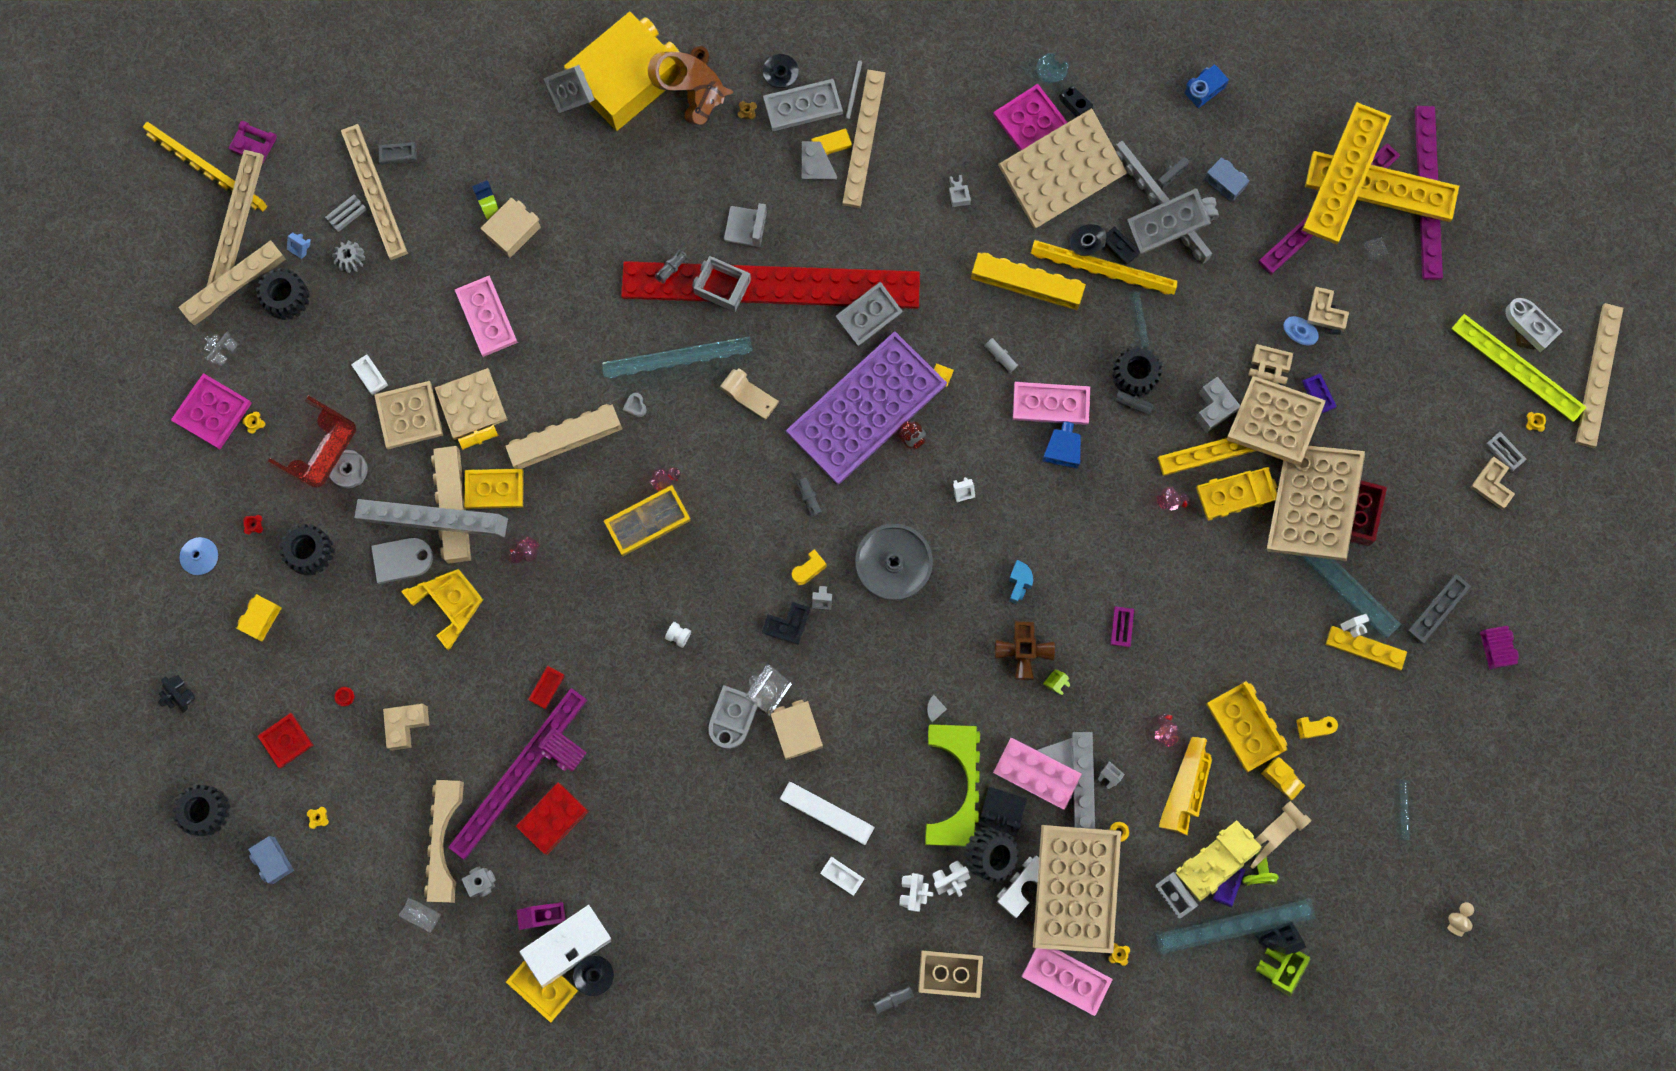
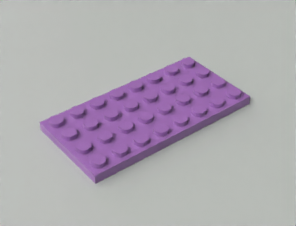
[786,331,947,485]

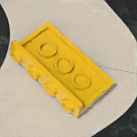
[1206,681,1287,772]

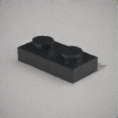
[1105,226,1140,266]

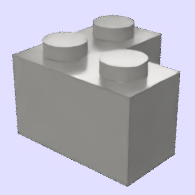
[1195,377,1241,433]

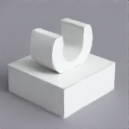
[953,477,975,502]
[1340,614,1369,637]

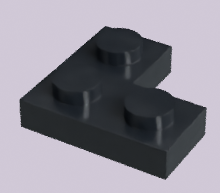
[762,602,811,645]

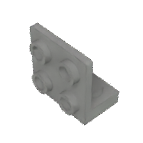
[724,203,767,247]

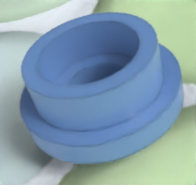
[1190,80,1209,98]

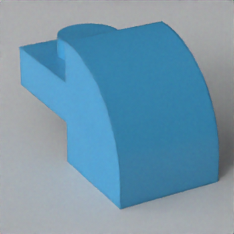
[1009,560,1033,604]

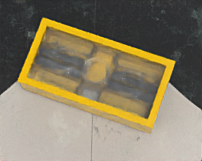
[604,485,690,556]

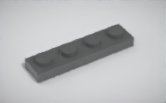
[1406,574,1471,644]

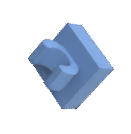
[287,233,310,259]

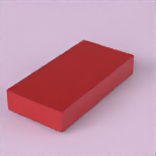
[528,666,565,710]

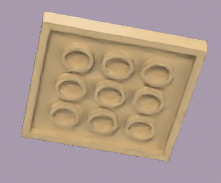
[1227,376,1326,466]

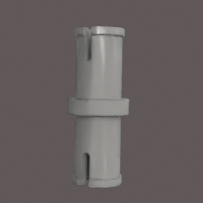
[984,338,1018,373]

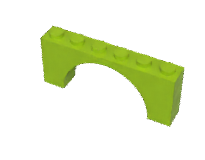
[925,725,980,847]

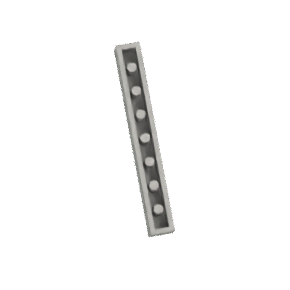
[354,499,508,537]

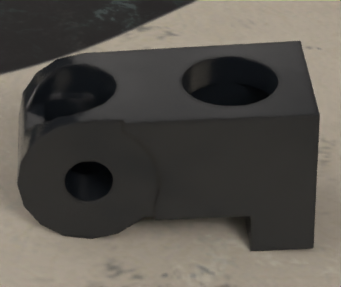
[1059,86,1093,118]

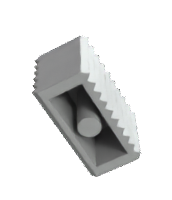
[1156,872,1198,918]

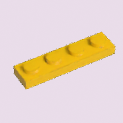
[1325,626,1407,671]

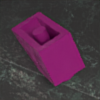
[516,902,566,930]

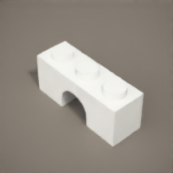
[997,856,1039,918]

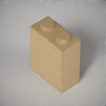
[480,198,541,258]
[771,700,823,760]

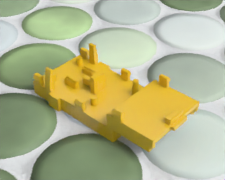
[1196,467,1277,521]

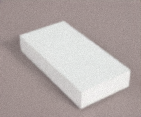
[351,355,388,396]

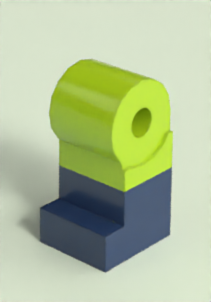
[472,180,499,220]

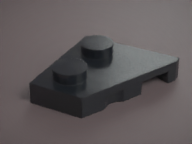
[1256,921,1306,955]

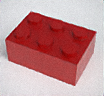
[516,782,589,855]

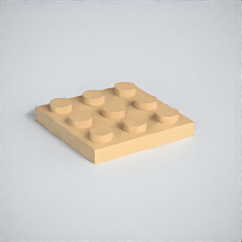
[435,368,507,440]
[375,381,443,449]

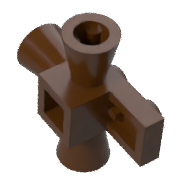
[995,621,1055,681]

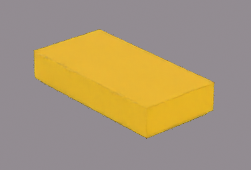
[811,129,852,155]

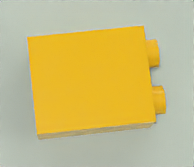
[564,12,680,131]

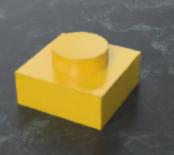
[934,363,954,387]

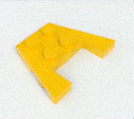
[401,569,483,650]

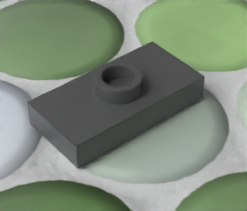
[378,142,417,165]
[1157,157,1189,190]

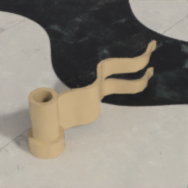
[1250,801,1312,869]

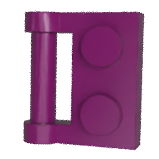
[228,121,277,164]

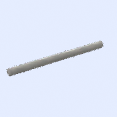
[845,61,862,119]

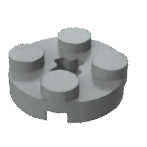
[328,450,368,488]

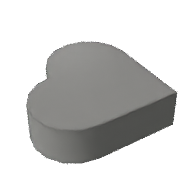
[623,393,647,417]

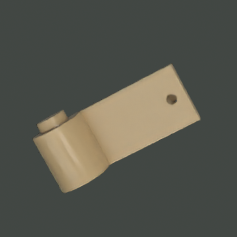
[720,368,779,420]

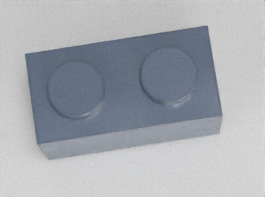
[1204,157,1250,202]
[248,836,294,884]

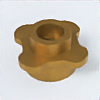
[738,101,757,120]

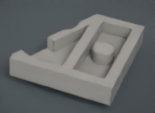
[802,141,837,180]

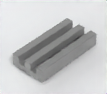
[325,195,367,232]
[1485,432,1527,472]

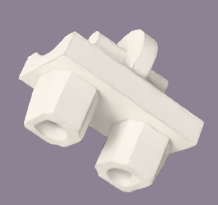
[933,861,970,897]
[899,873,933,912]

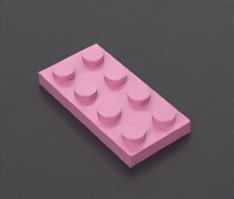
[455,276,518,357]
[1013,382,1090,425]
[993,738,1082,810]
[1022,948,1113,1016]

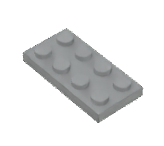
[763,79,843,132]
[1127,189,1211,254]

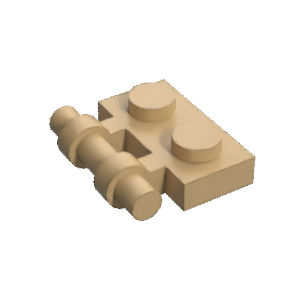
[1249,344,1293,385]

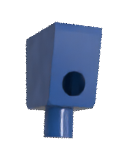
[1042,422,1081,469]

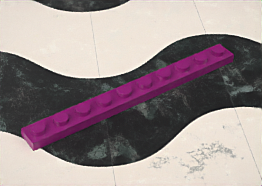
[1415,106,1443,280]
[1258,143,1401,275]
[448,688,587,860]

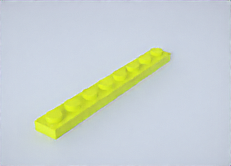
[1451,314,1586,422]

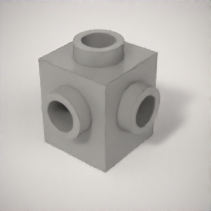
[462,866,496,898]

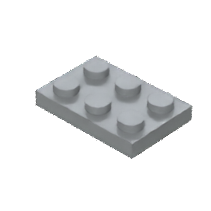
[544,65,595,113]
[836,282,903,346]

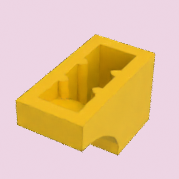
[1261,757,1305,800]

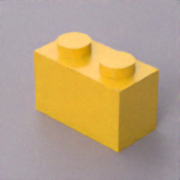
[236,594,282,641]

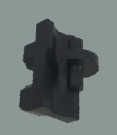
[158,675,195,713]

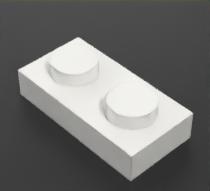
[820,857,864,896]

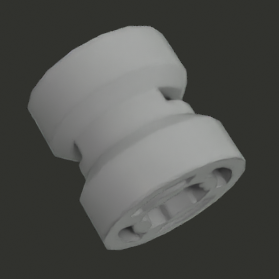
[1202,197,1219,221]

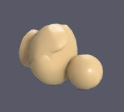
[1447,902,1474,937]

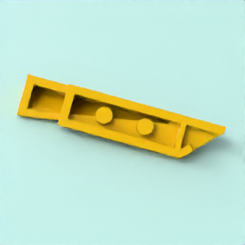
[1159,737,1212,835]

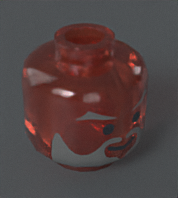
[898,421,927,450]

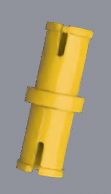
[458,425,498,450]

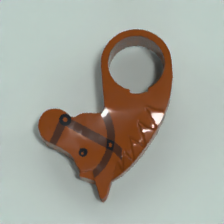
[648,52,733,125]

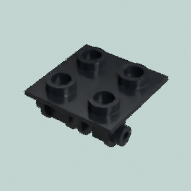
[978,787,1027,837]

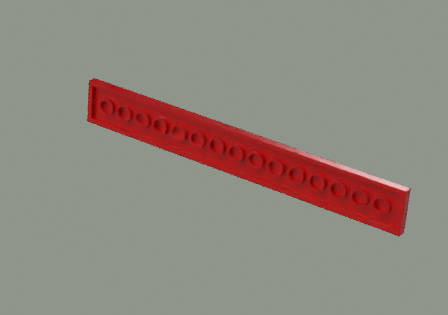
[621,261,920,309]

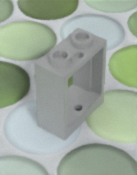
[692,256,751,312]

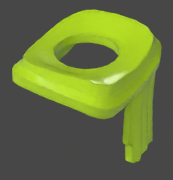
[1242,852,1279,887]

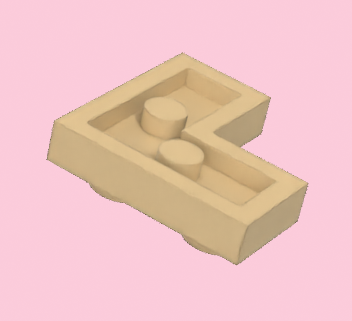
[1307,287,1349,332]
[1470,457,1515,510]

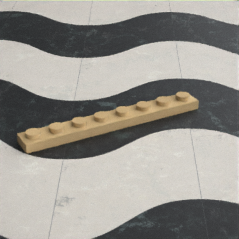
[843,70,885,208]
[341,124,408,260]
[207,150,264,286]
[1575,303,1623,448]

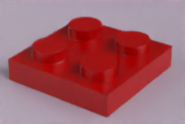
[258,713,314,769]

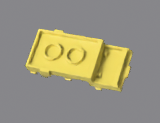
[1175,821,1262,902]

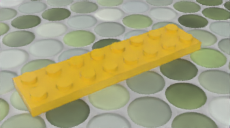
[1302,102,1391,245]
[1305,151,1459,222]

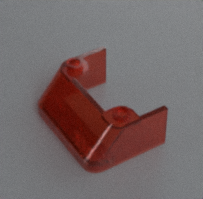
[267,395,356,488]

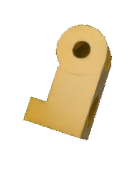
[792,549,827,585]
[1296,716,1338,739]

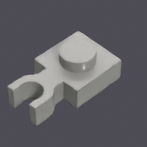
[949,175,971,207]

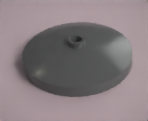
[855,524,933,601]

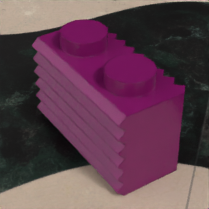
[1480,626,1519,670]
[538,728,587,771]

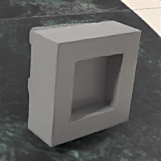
[812,586,832,610]
[1098,761,1125,789]

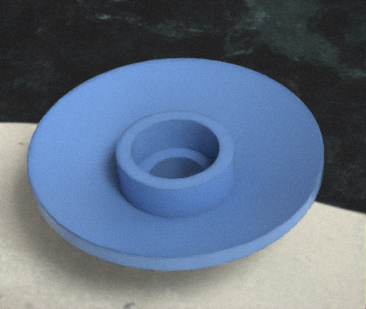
[1283,316,1319,345]
[180,537,218,575]

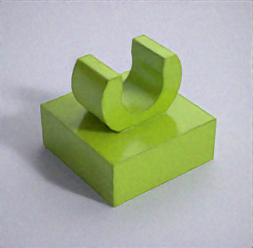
[1043,669,1070,695]

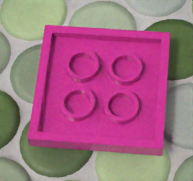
[993,84,1068,151]
[171,373,252,449]

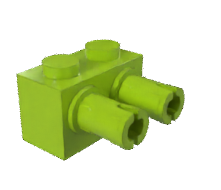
[1256,948,1310,997]

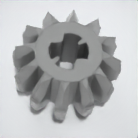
[332,240,365,273]

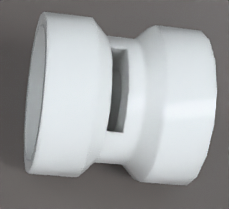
[665,622,691,648]

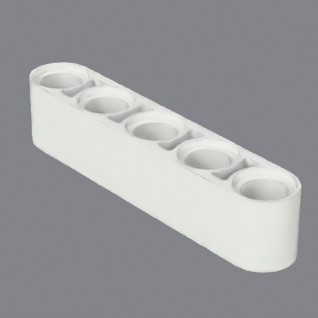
[780,782,875,845]

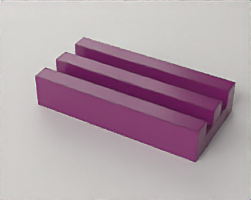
[1110,606,1134,648]

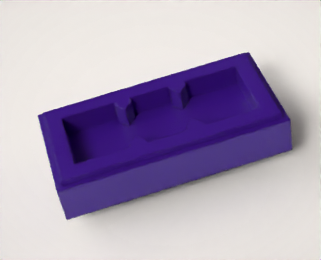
[1302,373,1337,414]
[1213,868,1245,908]

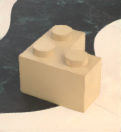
[383,704,429,750]

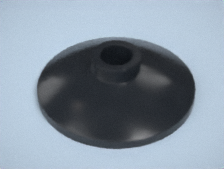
[763,54,799,88]
[1070,224,1107,256]
[573,955,614,996]

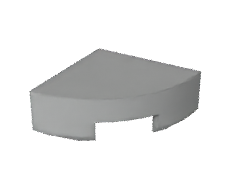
[927,695,947,723]

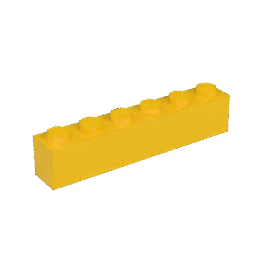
[971,253,1086,310]

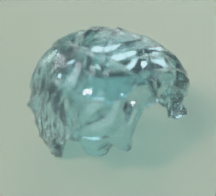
[1036,53,1069,83]

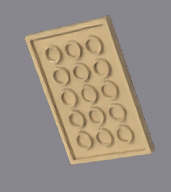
[998,108,1127,229]
[1267,446,1365,561]
[1033,825,1121,953]

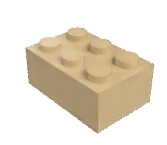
[918,951,983,998]

